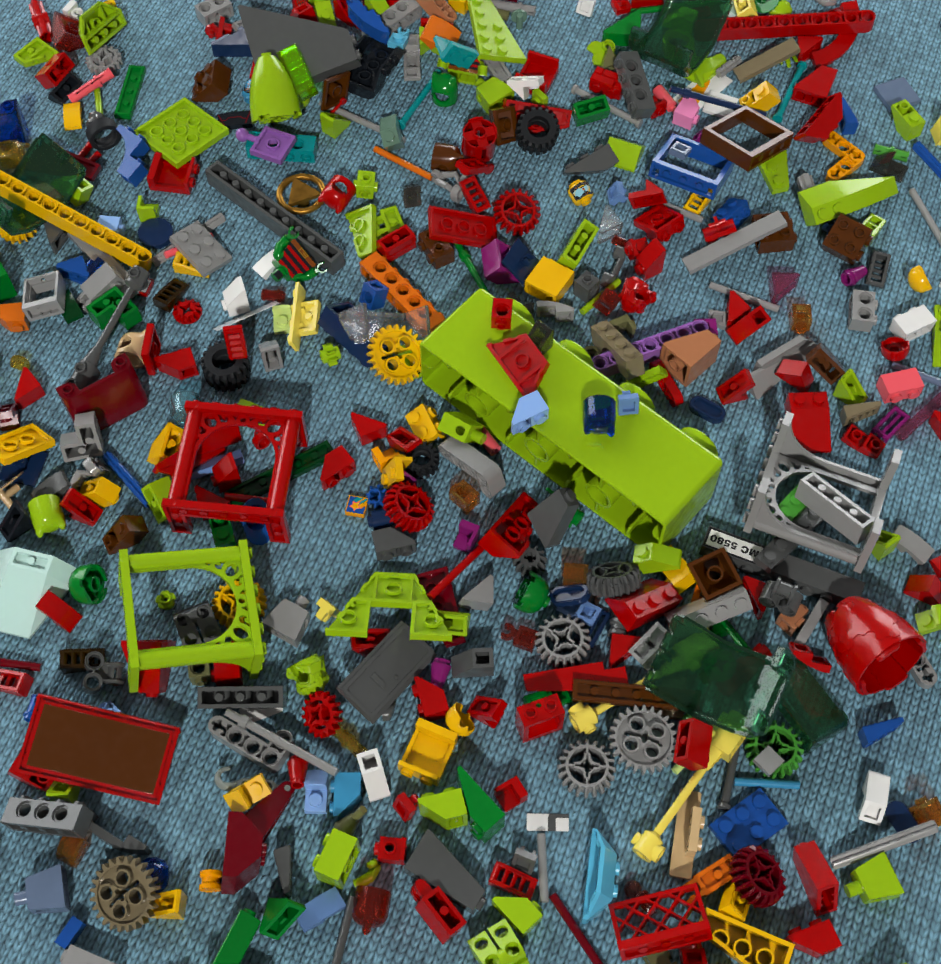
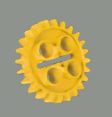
[366,324,423,386]

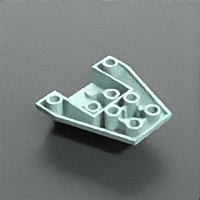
[0,547,76,639]

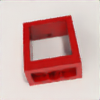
[515,693,565,743]

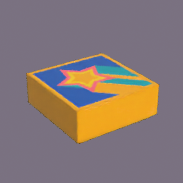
[345,495,369,518]

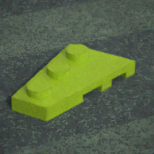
[758,150,789,195]
[345,204,376,259]

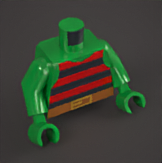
[271,226,328,282]

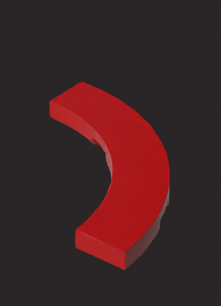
[810,0,859,69]

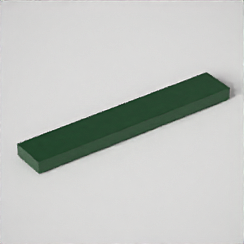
[223,440,333,505]

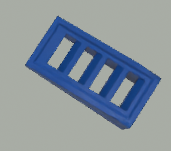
[839,97,859,135]
[857,717,904,749]

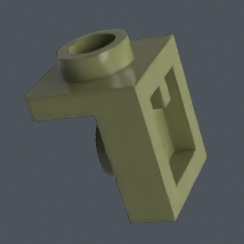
[608,314,637,339]

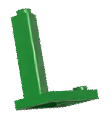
[212,908,261,964]

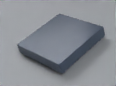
[873,77,921,113]

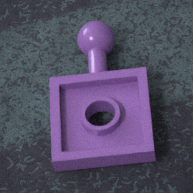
[236,126,297,165]

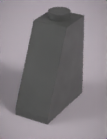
[527,488,580,548]

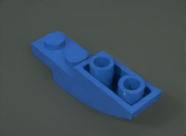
[346,0,390,44]

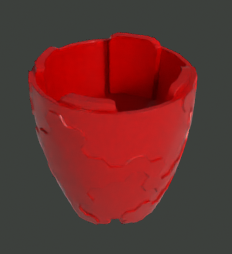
[824,596,927,695]

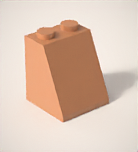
[660,329,721,387]

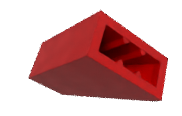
[791,65,838,108]
[793,840,839,917]

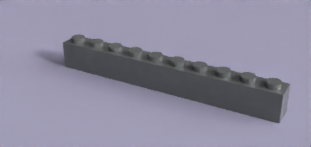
[205,160,345,275]

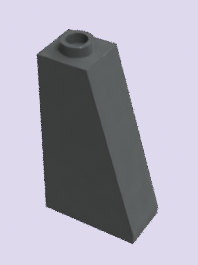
[404,829,487,915]

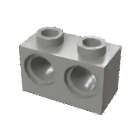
[194,0,234,27]
[848,289,878,332]
[628,621,677,671]

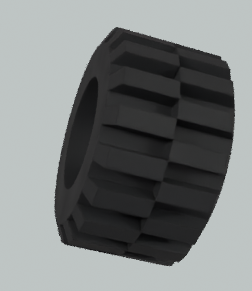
[515,107,560,155]
[201,340,251,392]

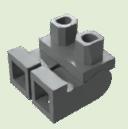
[172,600,222,645]

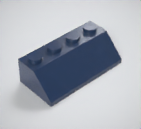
[317,301,388,368]

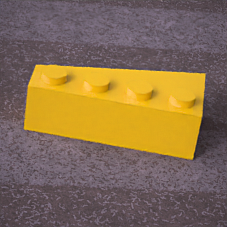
[699,907,795,964]

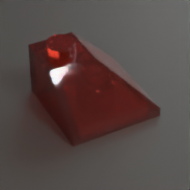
[50,11,85,52]

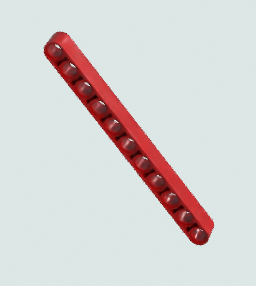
[694,10,876,42]

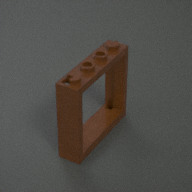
[700,105,794,172]

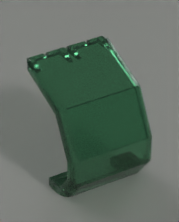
[628,0,733,77]
[0,133,87,236]
[642,614,796,739]

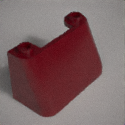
[55,353,149,431]

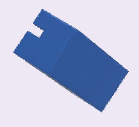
[54,916,87,949]

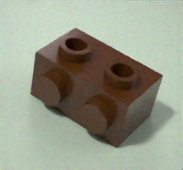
[417,229,455,269]

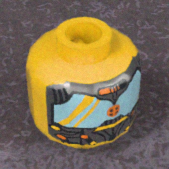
[568,179,593,207]

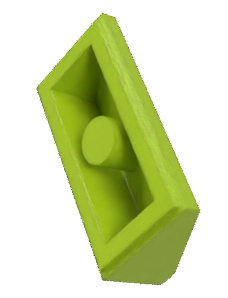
[437,610,471,637]

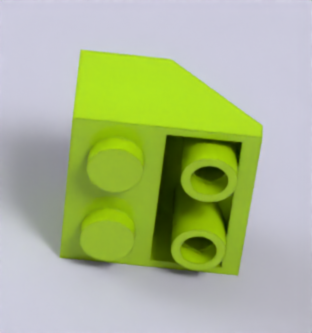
[417,787,468,830]

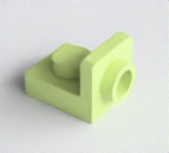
[272,304,292,335]

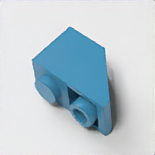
[329,772,363,822]

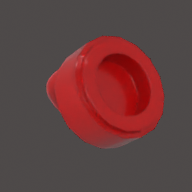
[252,430,271,450]

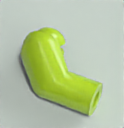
[353,858,381,890]

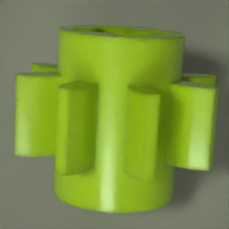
[319,342,341,367]

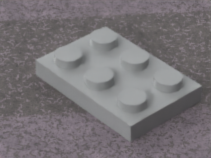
[169,220,232,278]

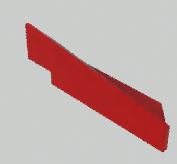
[153,426,242,478]
[523,661,629,691]

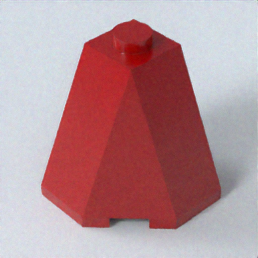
[121,640,176,697]

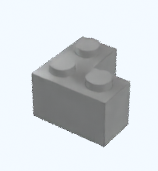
[60,411,104,462]

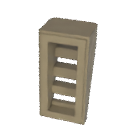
[839,401,882,427]

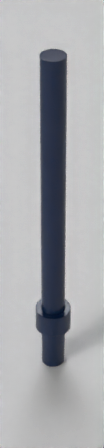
[669,85,767,116]

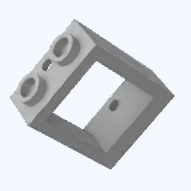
[22,270,66,322]

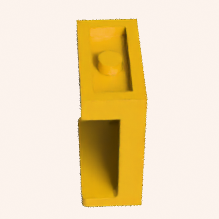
[397,717,458,786]

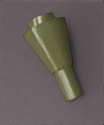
[334,805,367,836]

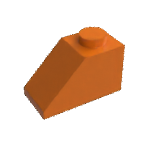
[0,302,30,332]

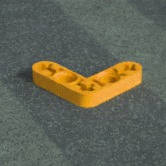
[822,131,865,182]

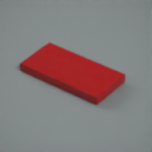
[428,205,497,248]

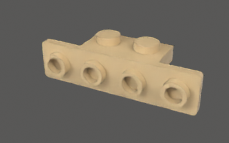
[669,789,705,880]

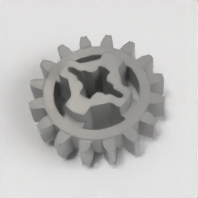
[86,45,123,76]

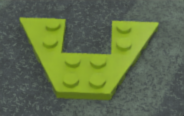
[325,572,452,642]

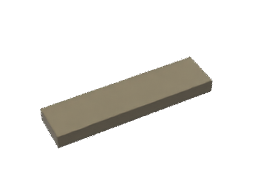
[733,37,801,84]

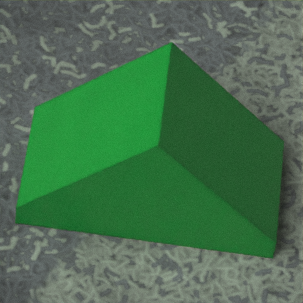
[259,898,306,940]

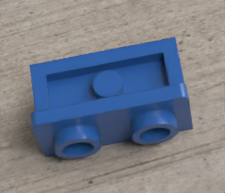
[710,198,751,229]

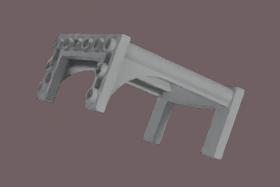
[742,411,903,574]

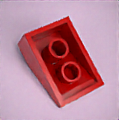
[784,391,831,453]

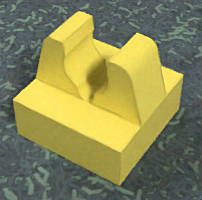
[315,597,341,623]

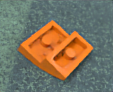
[419,15,461,50]

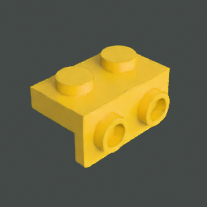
[405,403,447,445]
[381,454,413,489]

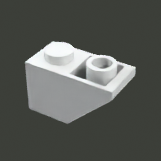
[356,748,391,802]

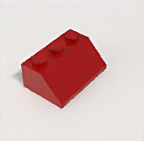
[604,578,683,632]

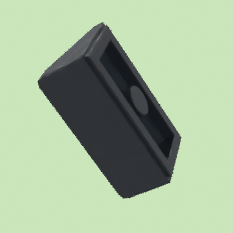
[48,72,83,106]

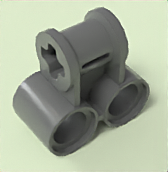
[758,577,803,617]
[82,651,125,694]

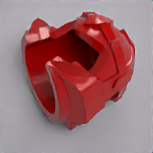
[618,276,656,313]

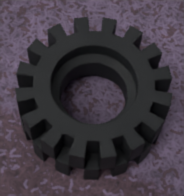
[404,442,439,479]

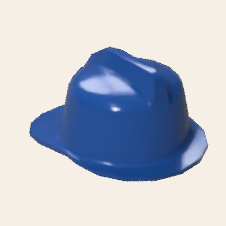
[239,498,270,545]

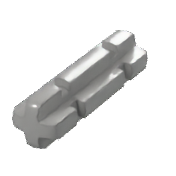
[715,56,742,78]

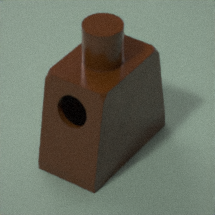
[806,343,845,385]

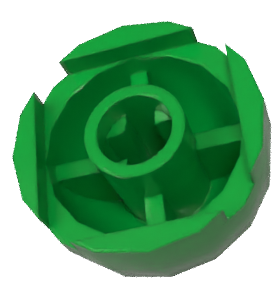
[68,564,107,605]
[513,571,551,613]

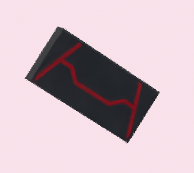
[217,111,253,130]

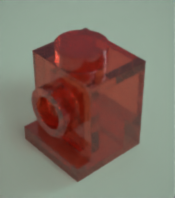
[592,288,621,316]

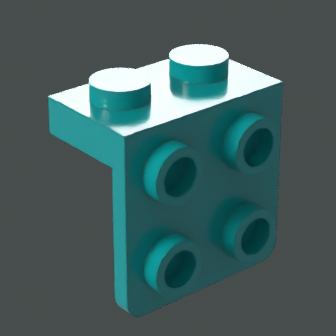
[433,35,479,69]

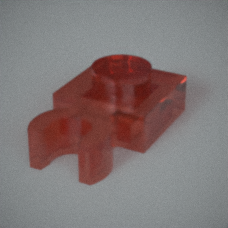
[501,623,539,653]

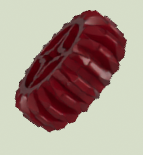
[729,845,786,908]

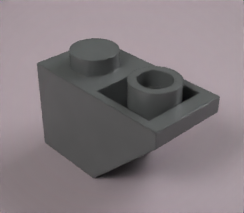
[371,527,416,561]
[451,647,494,678]

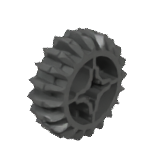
[586,560,642,599]

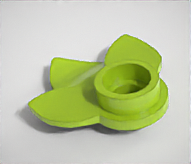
[586,39,616,66]

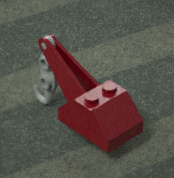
[214,766,295,895]

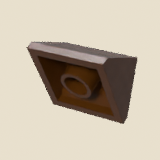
[488,105,517,146]

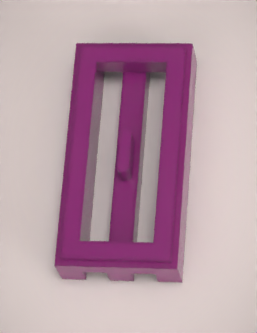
[871,405,910,443]

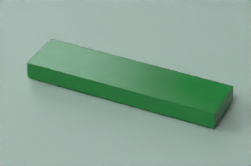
[114,65,146,120]

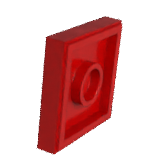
[141,323,161,375]

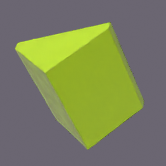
[607,136,646,173]

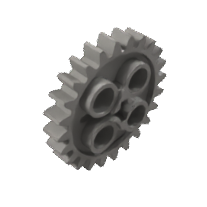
[608,705,678,776]

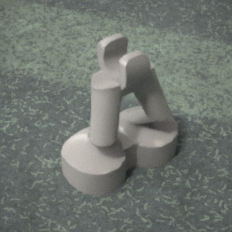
[431,169,473,203]
[69,456,109,491]

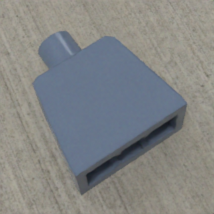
[14,864,71,914]

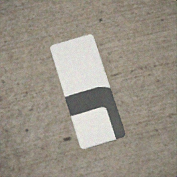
[527,813,569,832]

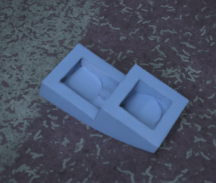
[556,601,602,627]
[296,887,346,933]

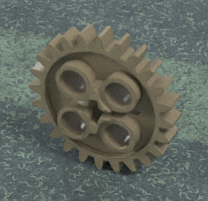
[90,855,161,932]

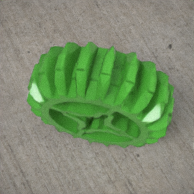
[744,720,804,779]

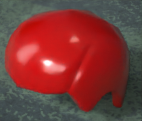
[881,336,910,362]

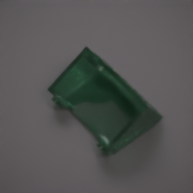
[752,658,848,756]

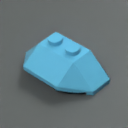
[581,828,620,924]

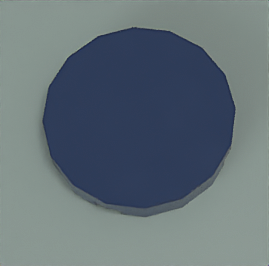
[138,218,174,249]

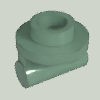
[511,9,527,30]

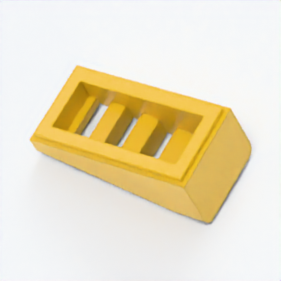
[683,189,713,215]
[172,251,210,278]

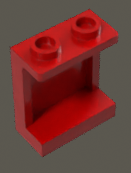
[515,50,559,95]
[146,152,200,195]

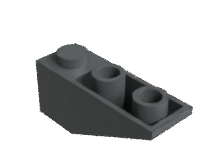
[562,143,619,176]

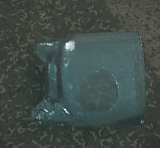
[170,391,201,429]

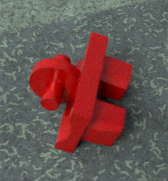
[205,16,232,40]
[702,216,737,245]

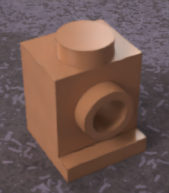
[775,604,809,637]

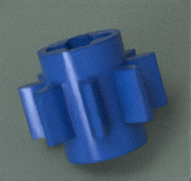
[366,484,389,509]

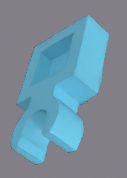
[387,27,410,50]

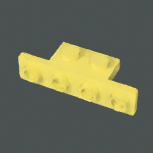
[287,282,321,352]

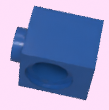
[359,280,389,310]

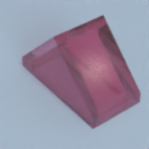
[769,272,800,304]

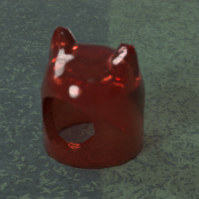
[352,885,392,935]

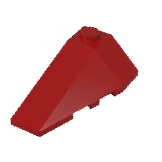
[502,98,572,134]
[478,492,539,559]

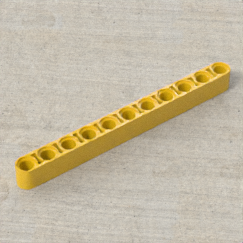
[0,170,152,271]

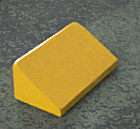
[718,882,750,922]

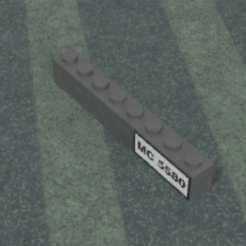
[699,526,865,605]

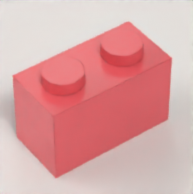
[876,367,925,404]

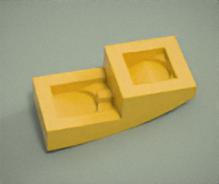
[63,102,83,131]

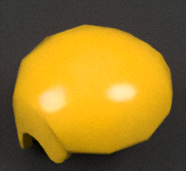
[908,265,932,293]
[445,702,475,737]

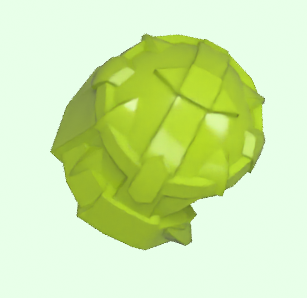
[286,653,329,696]

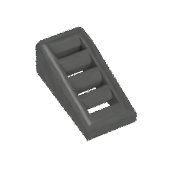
[865,250,891,289]
[273,845,293,898]

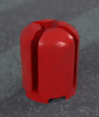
[461,116,497,162]

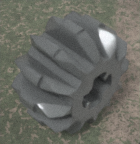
[513,545,547,578]

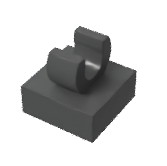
[511,846,538,876]

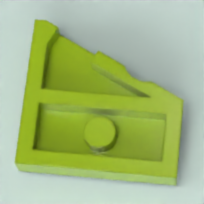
[13,37,59,68]

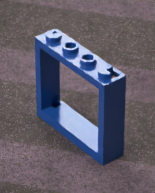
[648,133,734,200]

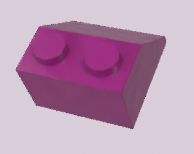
[481,238,520,285]

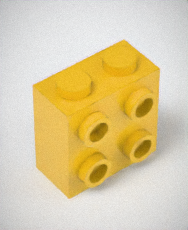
[524,256,575,302]

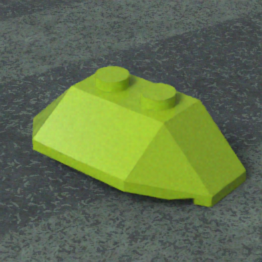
[78,1,127,55]

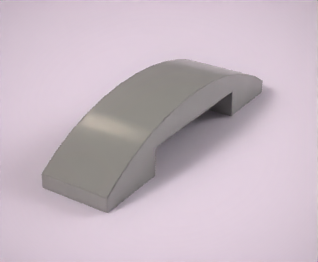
[403,34,421,81]

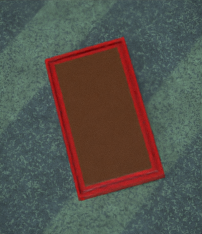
[15,693,181,805]

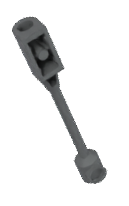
[65,265,150,390]

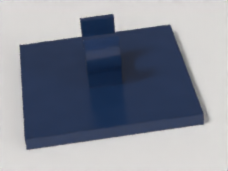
[501,238,539,286]
[0,451,49,487]

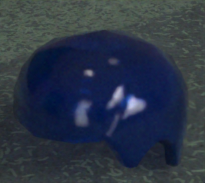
[137,857,170,894]

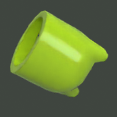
[27,494,66,538]

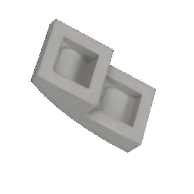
[536,301,574,322]
[892,524,935,565]

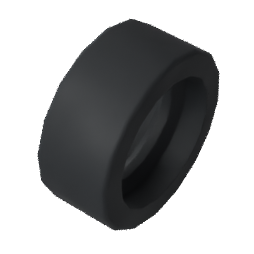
[86,117,121,151]

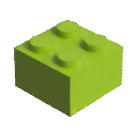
[312,828,361,891]

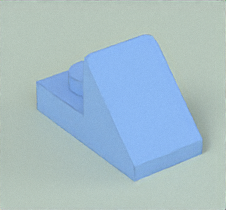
[304,770,329,814]

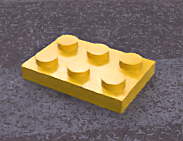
[0,423,55,466]

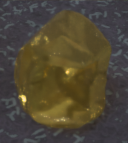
[10,355,31,371]

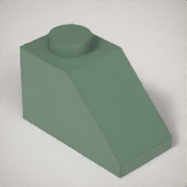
[380,114,405,152]

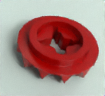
[172,298,202,324]

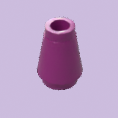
[841,265,868,286]
[431,658,451,689]

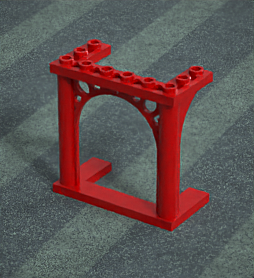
[161,400,309,544]

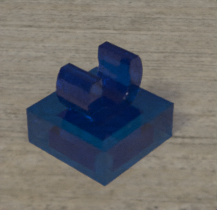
[85,257,105,275]

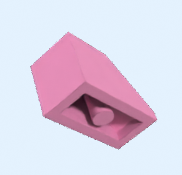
[672,98,700,130]

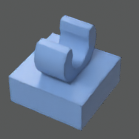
[607,180,628,206]
[617,390,639,416]

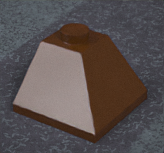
[321,71,351,111]
[687,547,743,601]

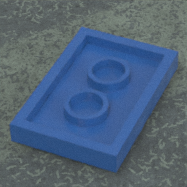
[708,788,789,857]

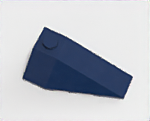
[211,26,252,57]

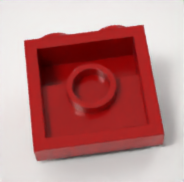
[633,204,685,243]

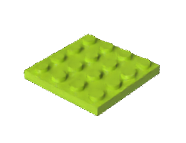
[134,97,230,169]

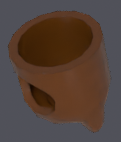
[431,142,464,171]

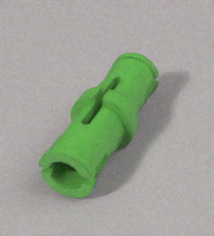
[872,143,910,162]

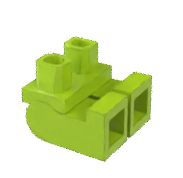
[467,918,530,964]

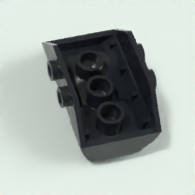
[348,35,406,99]

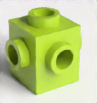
[353,170,378,199]

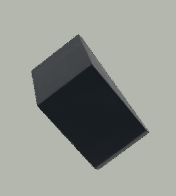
[0,500,34,542]

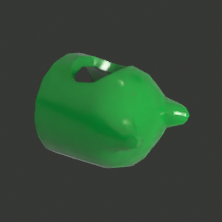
[431,72,458,107]

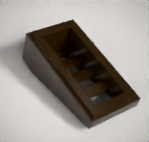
[152,278,190,313]
[60,648,106,674]

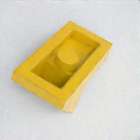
[223,773,272,812]

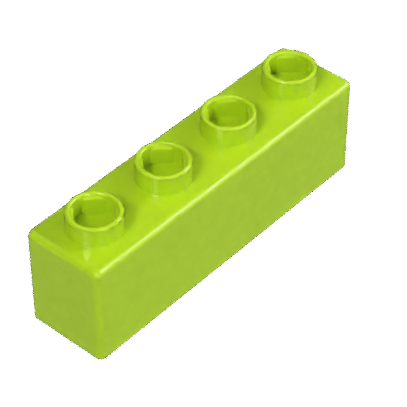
[420,289,723,546]

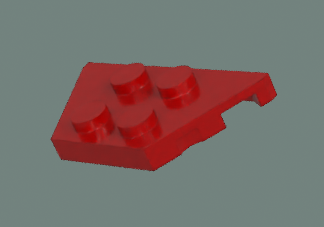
[486,333,550,396]

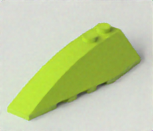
[797,176,899,226]

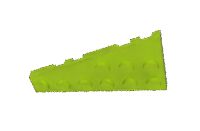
[467,0,527,64]

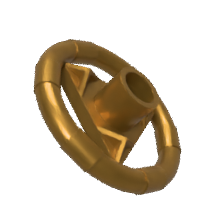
[276,173,325,215]

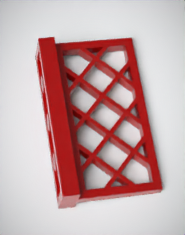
[608,882,713,961]

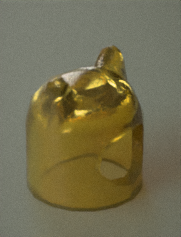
[0,140,30,170]

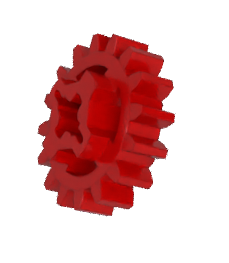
[301,690,343,738]

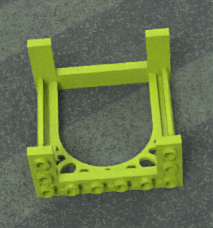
[118,539,267,693]

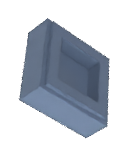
[668,141,692,160]

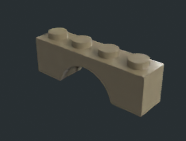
[590,320,645,380]

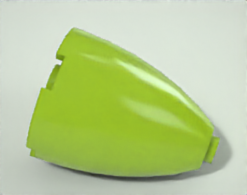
[249,52,302,124]

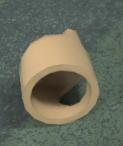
[114,329,146,369]

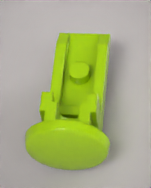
[308,0,337,26]

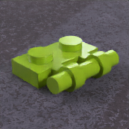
[376,205,404,240]

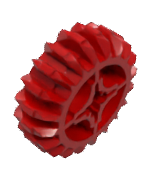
[493,188,541,236]
[382,481,435,534]

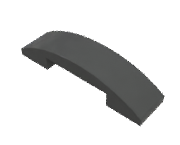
[76,800,151,855]

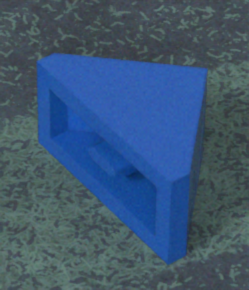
[56,255,90,284]

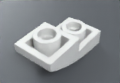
[252,249,276,280]

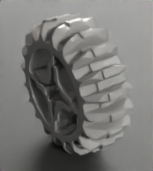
[535,613,591,669]
[557,739,616,799]

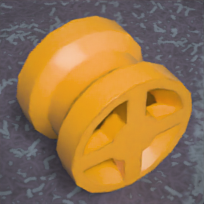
[199,869,222,893]

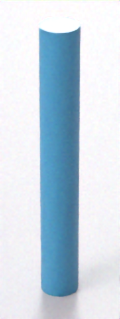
[733,777,800,789]

